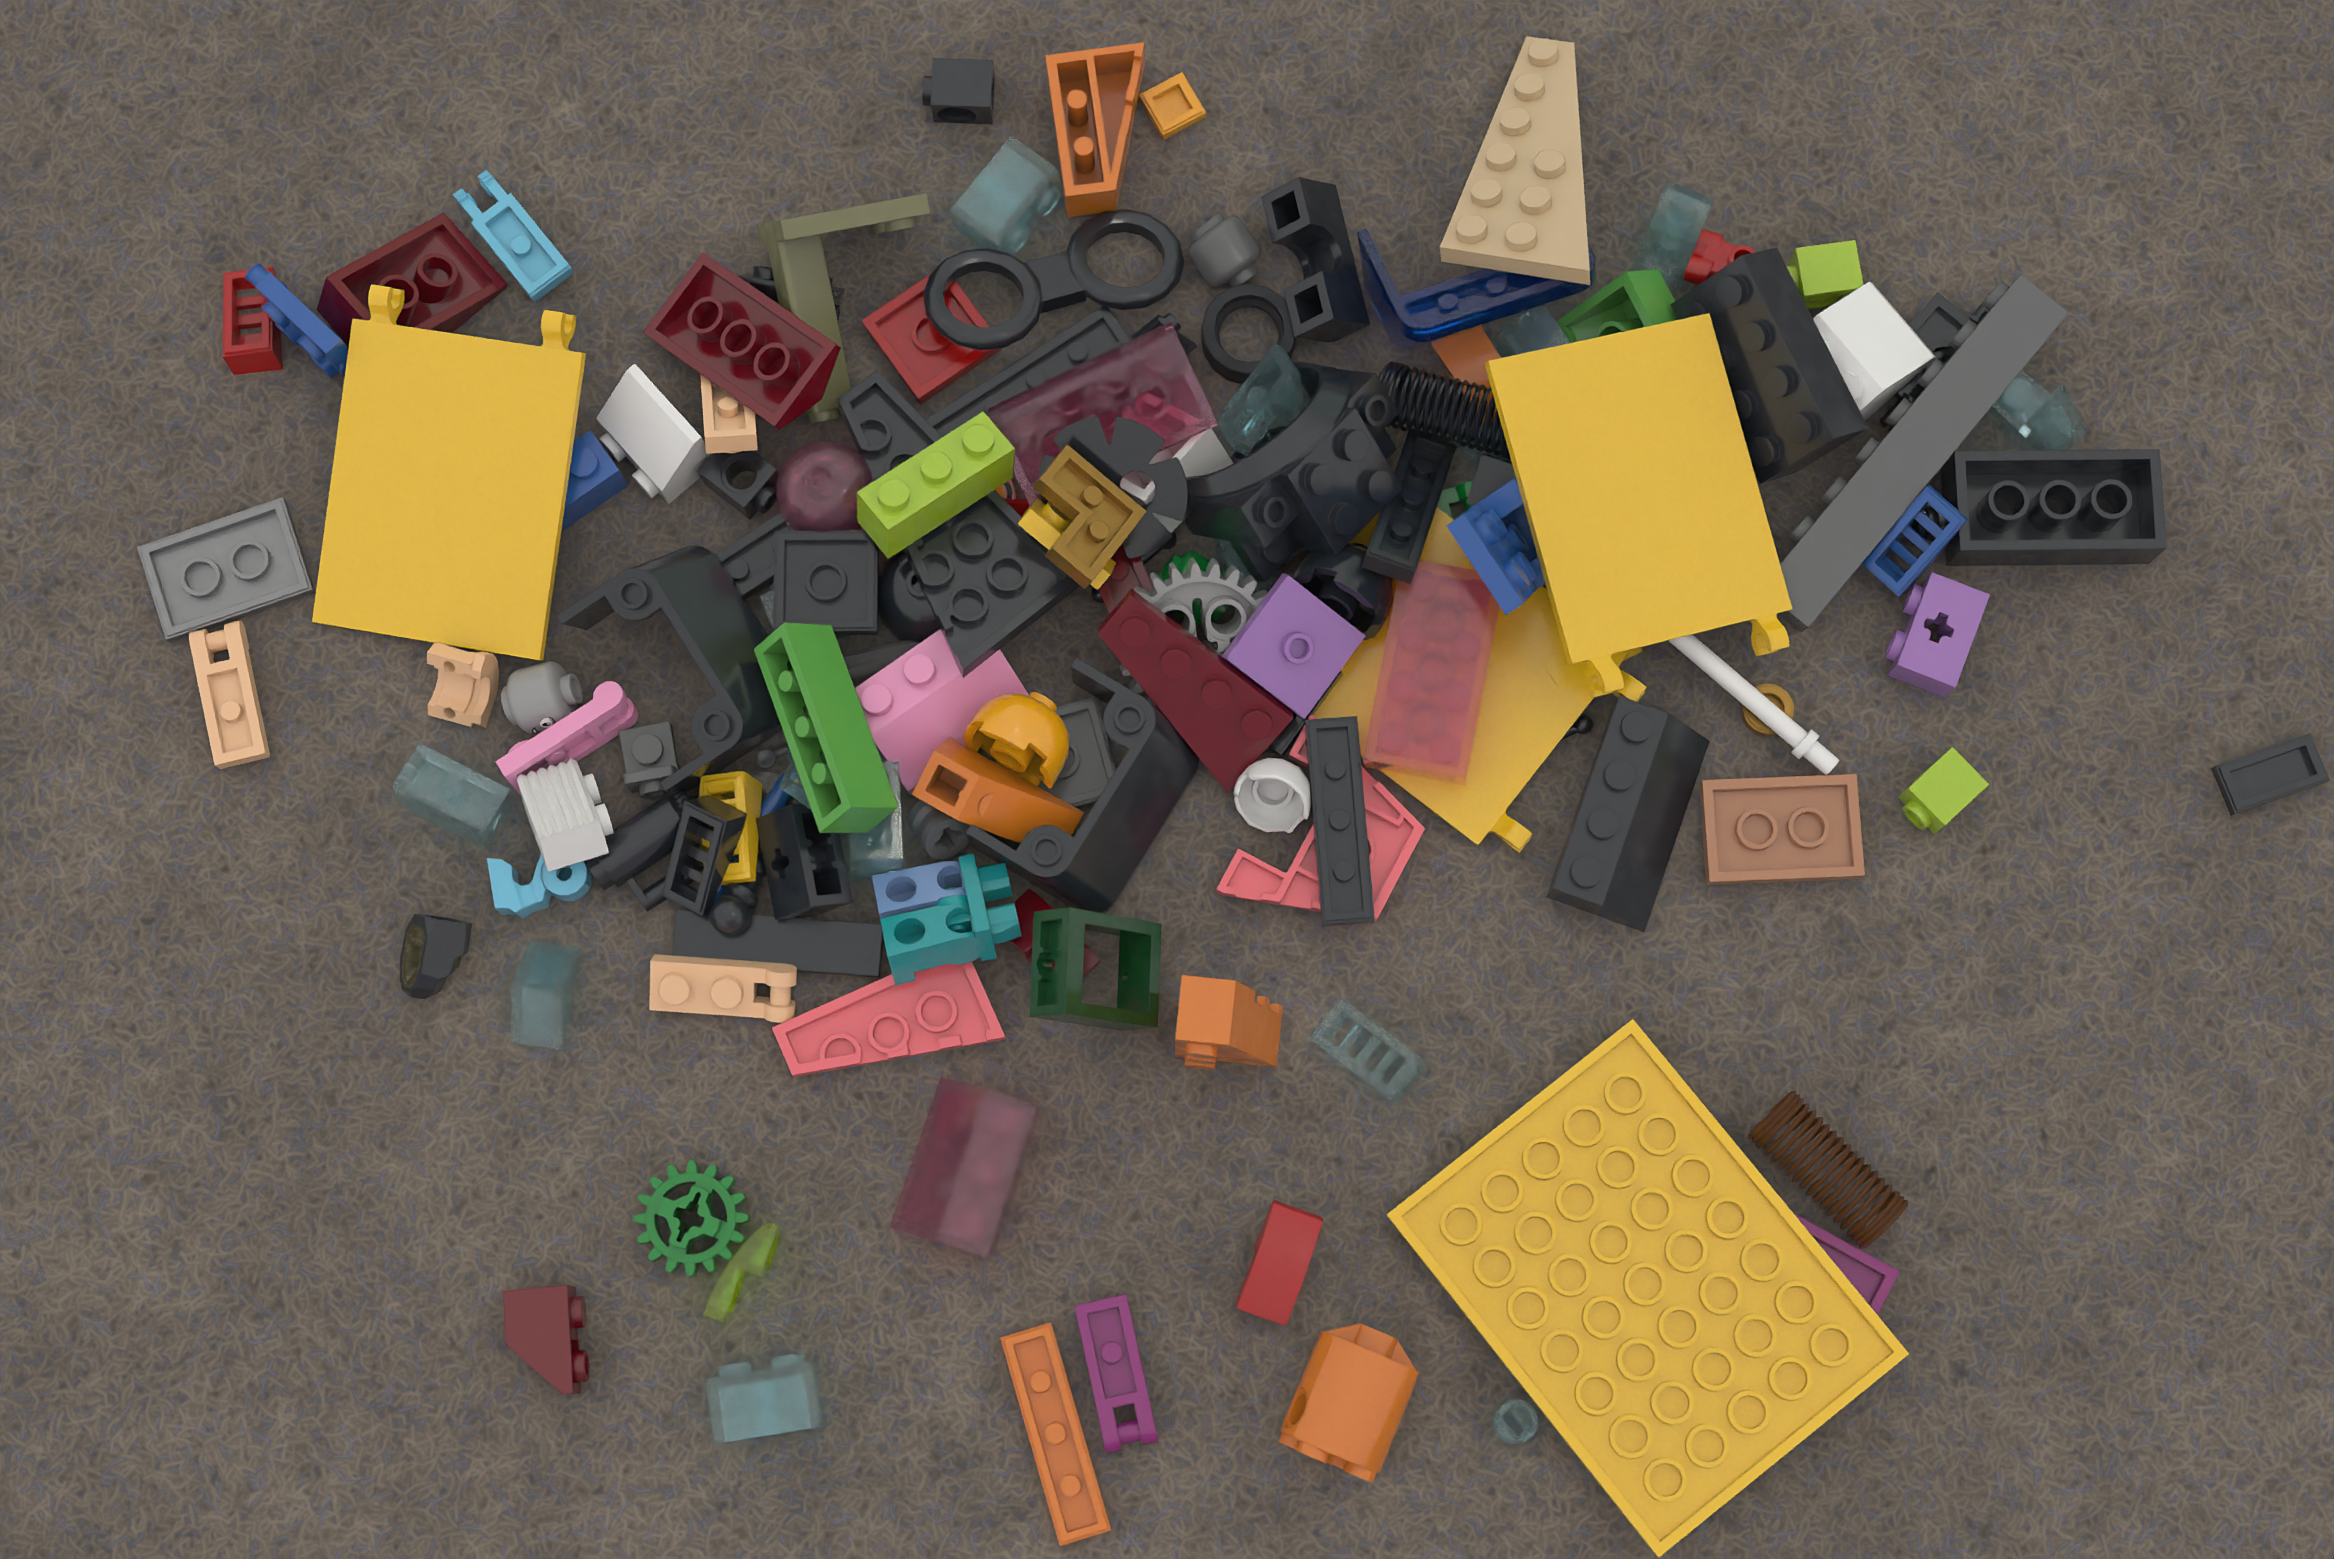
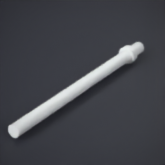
[1669,635,1840,775]

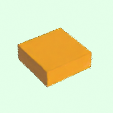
[1139,72,1206,140]

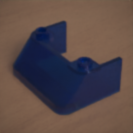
[1357,228,1596,349]

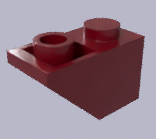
[503,1285,590,1395]

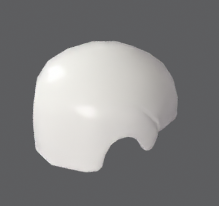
[1233,758,1312,833]

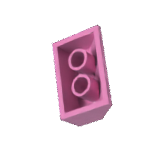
[855,629,1029,795]

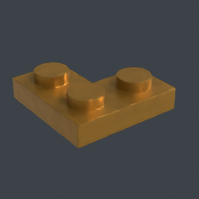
[1032,445,1147,589]

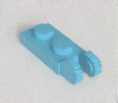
[453,170,574,303]

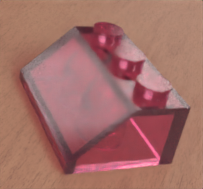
[890,1078,1040,1261]

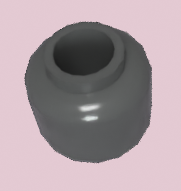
[1187,212,1261,287]

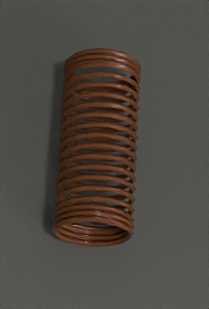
[1748,1091,1908,1249]

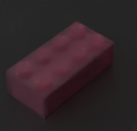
[1363,560,1500,786]

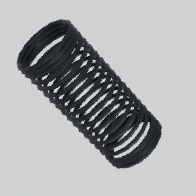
[1378,361,1511,459]

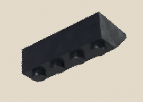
[1546,696,1710,932]

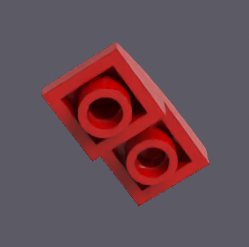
[1236,1200,1323,1326]

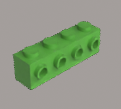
[754,623,899,833]

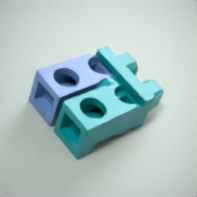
[872,854,1022,986]

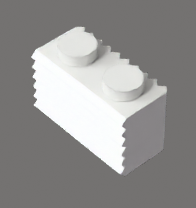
[517,758,614,872]

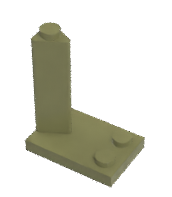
[756,193,930,423]

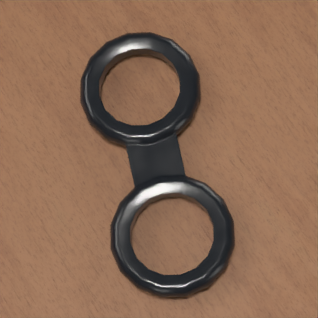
[923,209,1184,351]

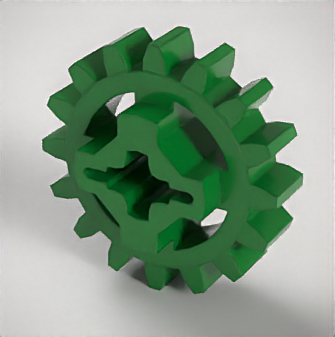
[633,1160,751,1277]

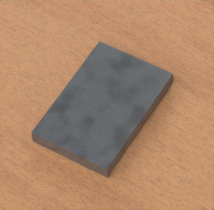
[137,497,316,643]

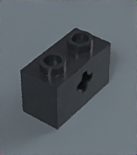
[756,803,853,920]

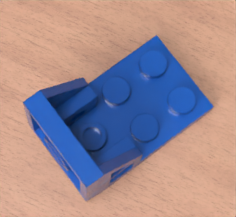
[1446,477,1545,615]

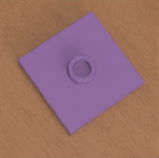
[1221,573,1365,719]

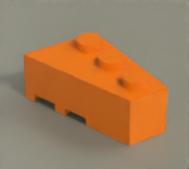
[1045,42,1145,218]
[1175,975,1283,1070]

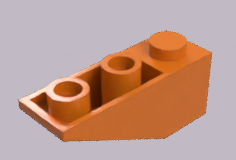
[911,737,1085,843]

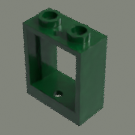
[1029,907,1162,1030]

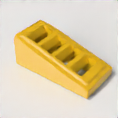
[699,771,763,885]

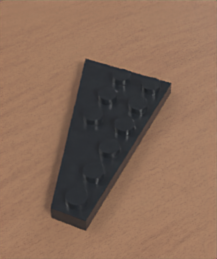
[838,370,1080,678]

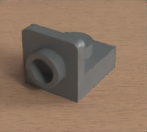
[619,721,679,798]

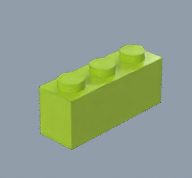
[857,411,1015,559]

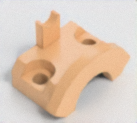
[427,643,499,728]

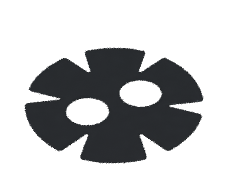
[1039,416,1188,558]

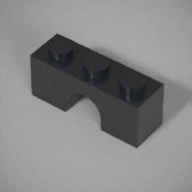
[1261,177,1370,343]

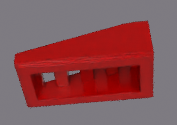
[223,266,283,375]

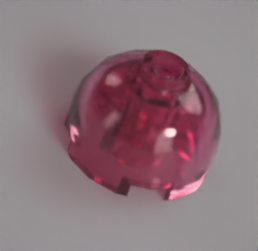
[776,440,873,532]

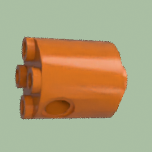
[1279,1323,1420,1483]

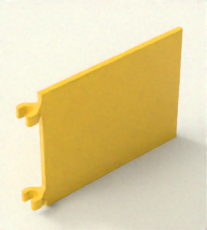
[312,284,586,660]
[1484,313,1792,698]
[1313,507,1647,853]

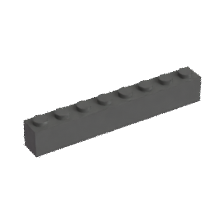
[1778,274,2069,633]

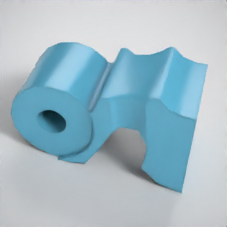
[487,854,592,919]

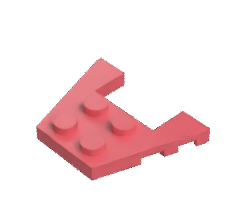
[1216,715,1425,922]

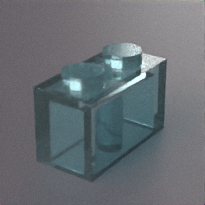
[950,135,1061,254]
[706,1353,826,1444]

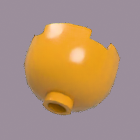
[963,692,1070,789]

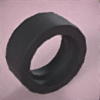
[1201,283,1296,385]

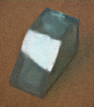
[846,762,903,882]

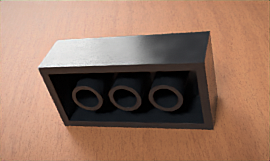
[1670,247,1868,484]
[1941,449,2167,566]

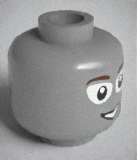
[501,661,583,733]

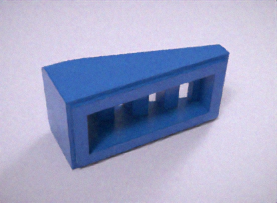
[1861,485,1968,597]

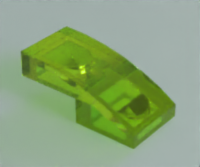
[703,1222,783,1323]

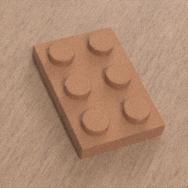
[1699,774,1865,885]

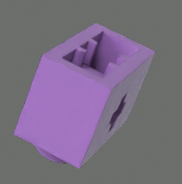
[1885,572,1990,698]

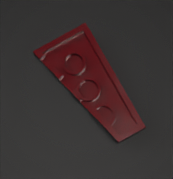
[1098,589,1293,793]

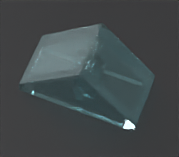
[511,940,582,1051]

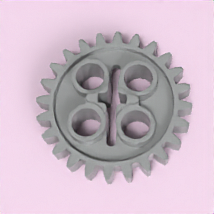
[1119,558,1268,715]

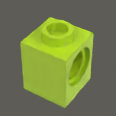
[1787,240,1864,309]
[1898,747,1989,834]

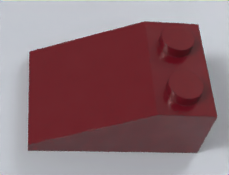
[317,212,508,346]

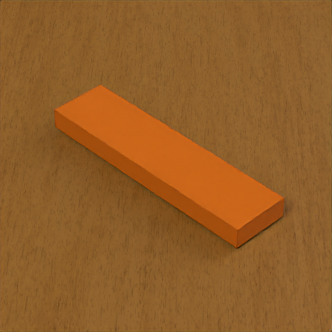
[1000,1322,1111,1546]

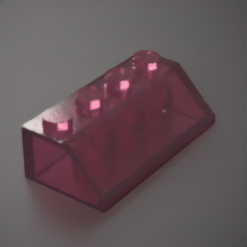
[988,321,1218,505]

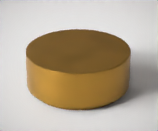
[1741,684,1794,736]

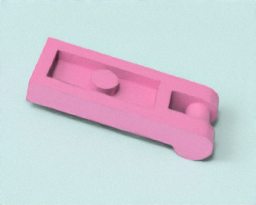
[495,681,639,795]

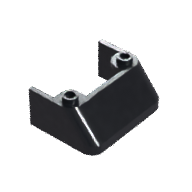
[557,546,783,792]
[966,658,1199,914]

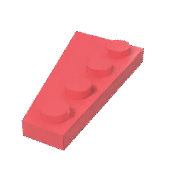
[772,962,1006,1077]

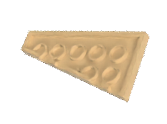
[1440,36,1590,285]

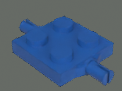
[245,263,348,379]

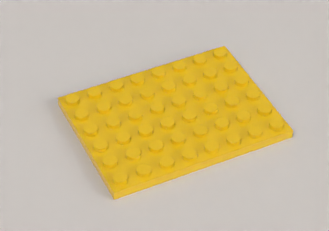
[1387,1019,1909,1558]

